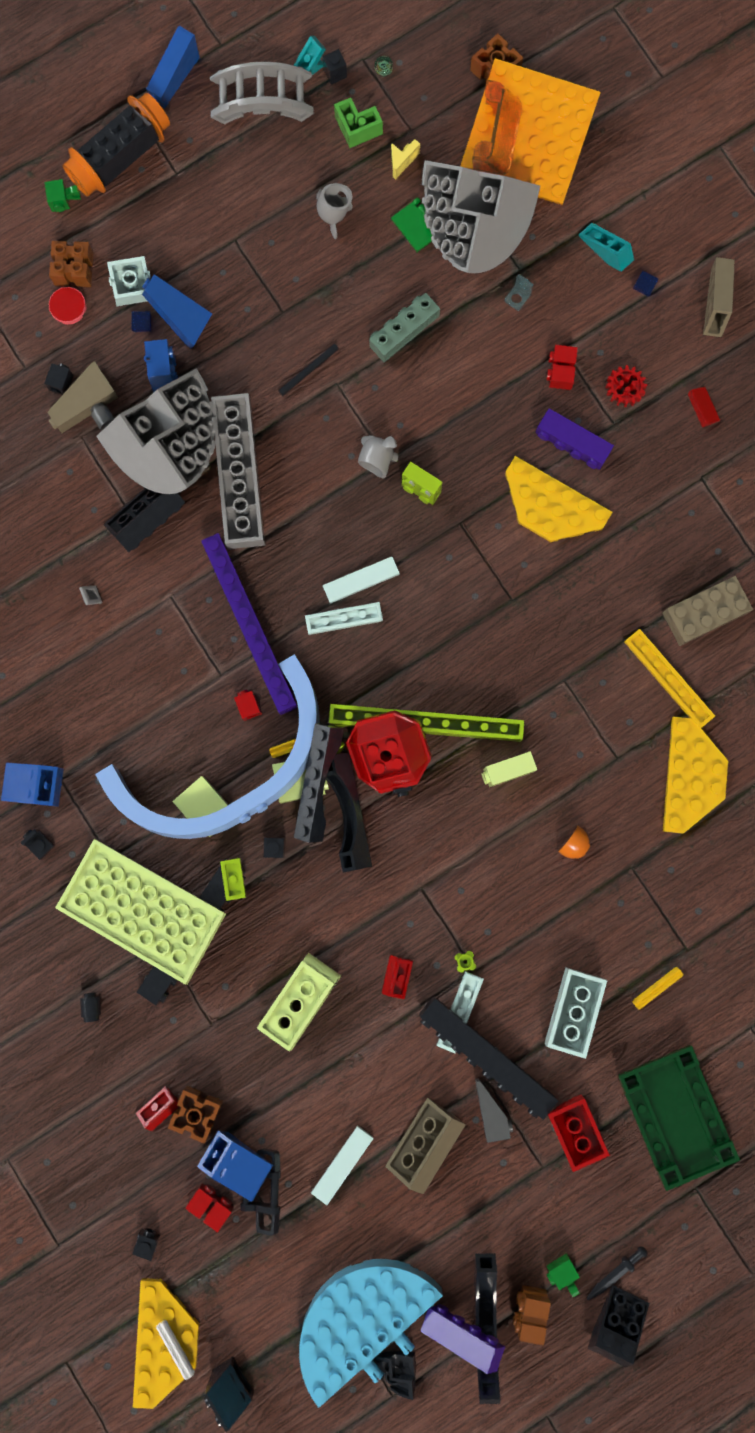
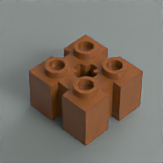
[470,33,523,85]
[49,241,94,287]
[168,1086,223,1144]
[513,1285,551,1346]

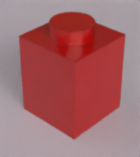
[234,690,262,721]

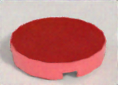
[49,287,87,325]

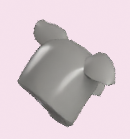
[316,183,353,239]
[358,435,398,478]

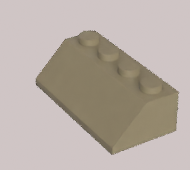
[385,1098,466,1194]

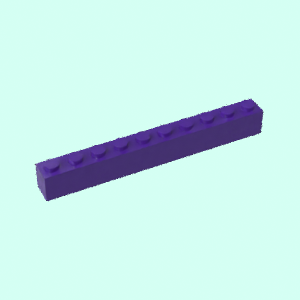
[201,533,298,715]

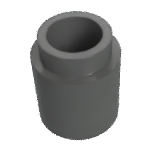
[90,402,115,431]

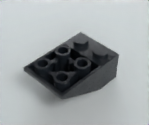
[588,1285,650,1367]
[204,1356,254,1432]

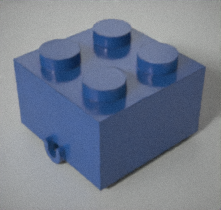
[144,339,178,393]

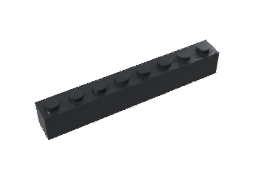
[137,859,246,1005]
[419,996,558,1120]

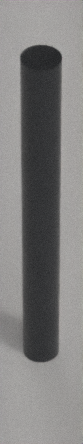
[278,344,339,396]

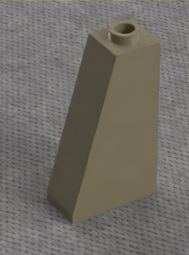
[703,257,735,337]
[47,361,118,433]

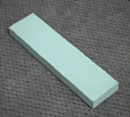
[323,557,400,604]
[305,602,383,635]
[437,971,484,1053]
[311,1125,374,1205]

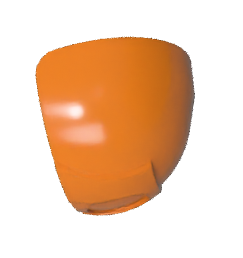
[558,825,590,859]

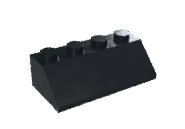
[103,488,185,552]

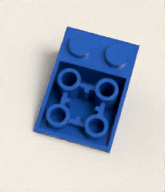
[1,763,64,807]
[197,1131,273,1202]

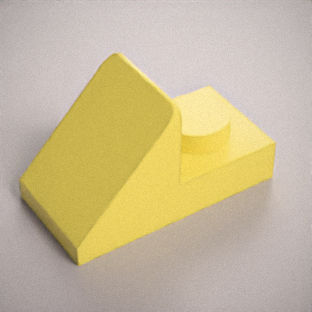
[391,139,420,179]

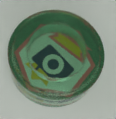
[375,56,393,77]

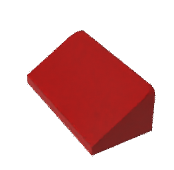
[688,387,720,428]
[382,955,413,999]
[136,1086,179,1131]

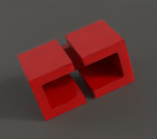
[546,345,578,390]
[185,1183,234,1233]

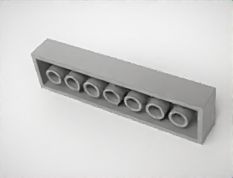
[211,393,265,549]

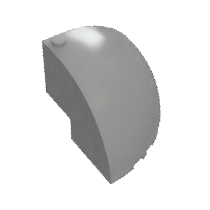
[422,160,540,273]
[96,368,217,494]

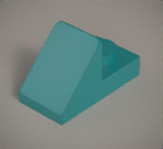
[293,36,326,75]

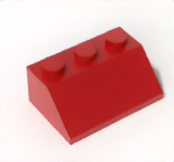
[548,1094,610,1172]

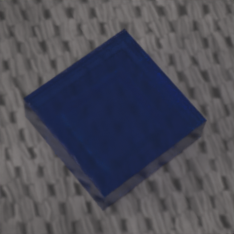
[633,271,659,297]
[131,311,151,332]

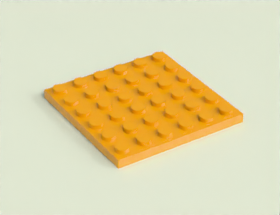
[460,59,600,205]

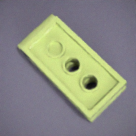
[257,953,341,1051]

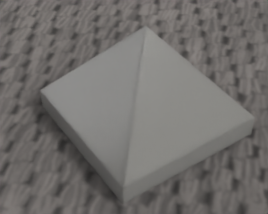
[79,585,102,605]

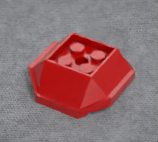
[346,710,432,794]

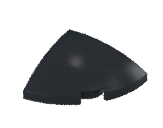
[373,1351,416,1400]

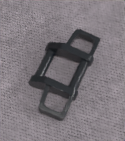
[240,1148,281,1236]

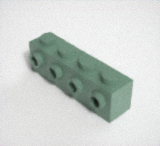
[369,293,440,362]

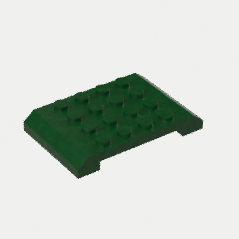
[617,1045,740,1191]

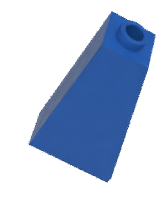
[146,26,200,109]
[142,274,212,349]

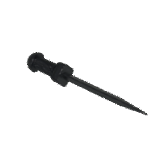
[587,1246,648,1300]

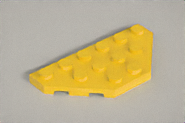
[505,456,612,542]
[663,717,728,834]
[133,1278,199,1409]

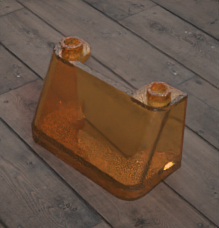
[472,80,522,176]

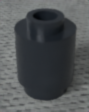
[80,992,101,1022]

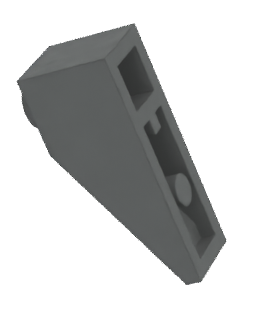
[475,1078,513,1143]

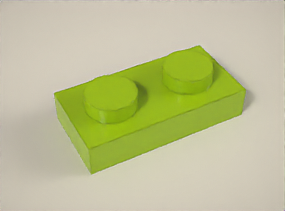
[220,858,246,901]

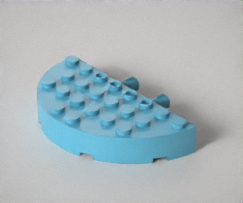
[299,1259,443,1408]

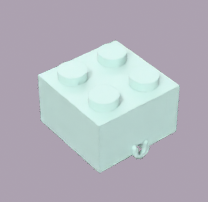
[107,256,151,306]

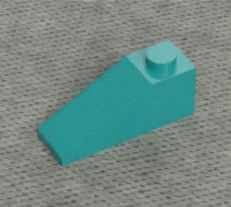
[579,223,634,272]

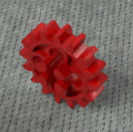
[605,365,647,407]

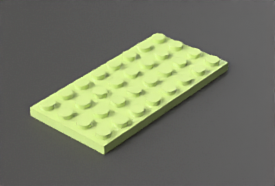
[55,839,226,984]

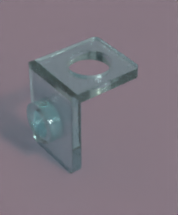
[504,274,533,311]

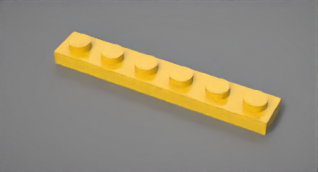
[624,629,715,729]

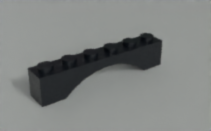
[294,723,344,843]
[326,753,372,873]

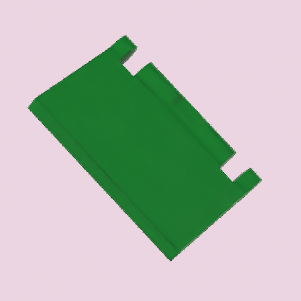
[391,197,432,252]

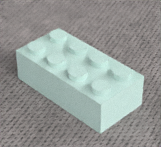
[544,967,607,1059]

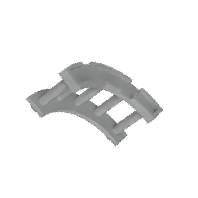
[210,62,314,125]

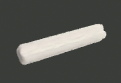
[156,1320,194,1380]

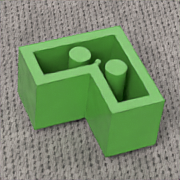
[334,98,383,148]

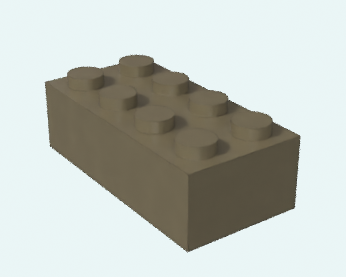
[663,576,753,646]

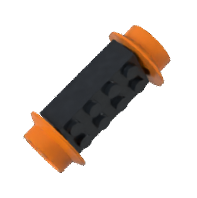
[62,93,170,197]

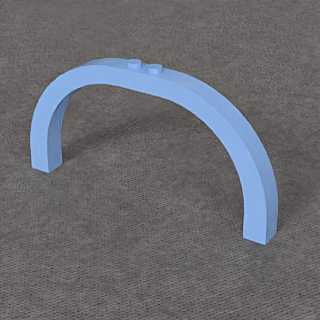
[95,654,320,839]

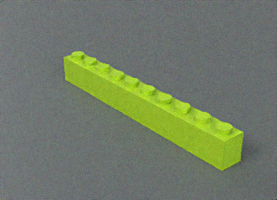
[329,704,524,742]

